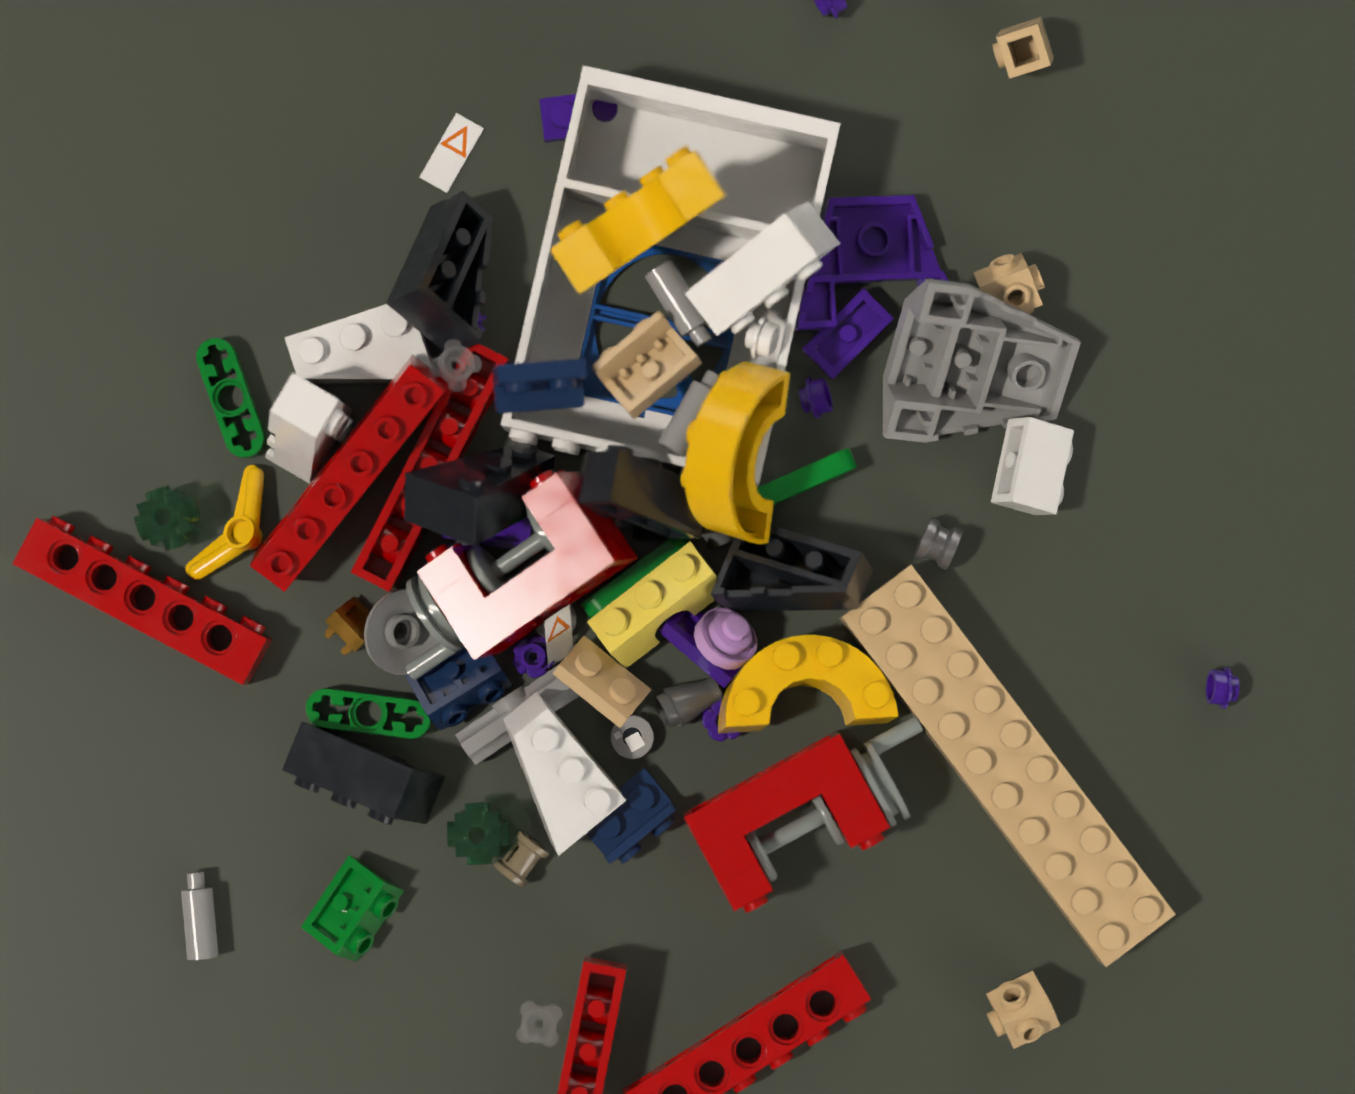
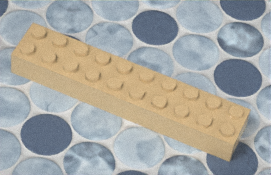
[839,565,1176,967]

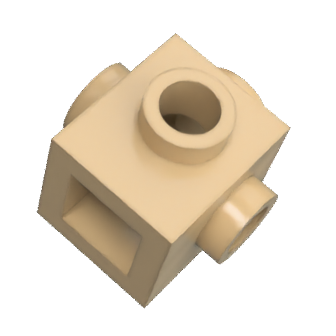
[973,253,1045,314]
[986,970,1060,1049]

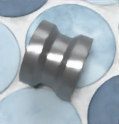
[914,517,963,570]

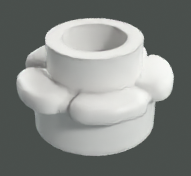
[745,316,780,359]

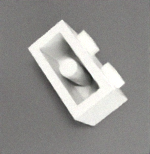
[991,417,1074,515]

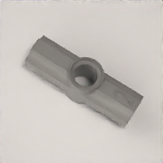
[455,665,579,765]

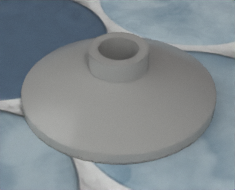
[364,589,439,675]

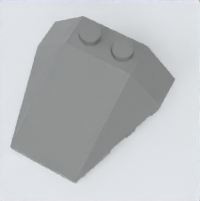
[883,279,1081,443]

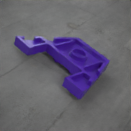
[795,195,948,330]

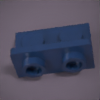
[492,358,587,414]
[405,646,513,730]
[586,767,677,865]

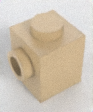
[993,17,1054,79]

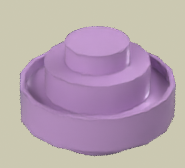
[694,607,757,670]

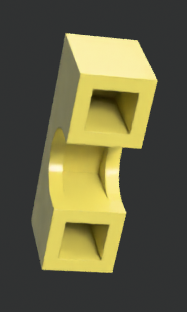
[587,542,718,669]

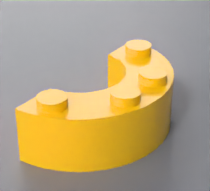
[549,145,726,294]
[681,361,790,544]
[718,635,898,734]

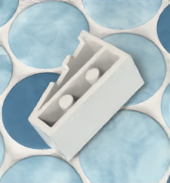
[685,202,840,336]
[284,304,436,384]
[265,373,354,484]
[503,691,626,856]

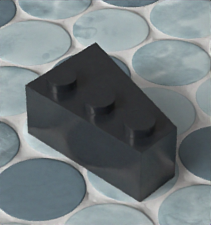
[386,191,494,356]
[404,443,555,546]
[711,525,873,612]
[282,722,445,825]

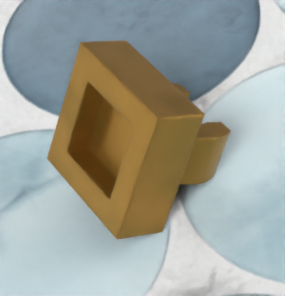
[324,596,370,655]

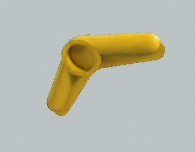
[185,465,264,580]

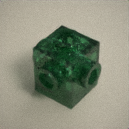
[134,485,201,551]
[447,802,510,865]

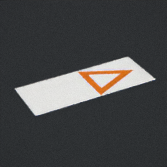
[419,113,484,193]
[544,604,573,668]

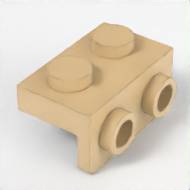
[592,311,702,419]
[552,636,651,728]

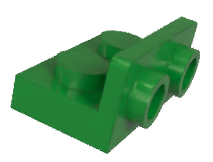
[301,855,404,962]

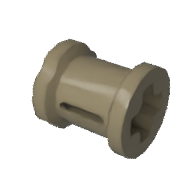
[493,830,550,888]

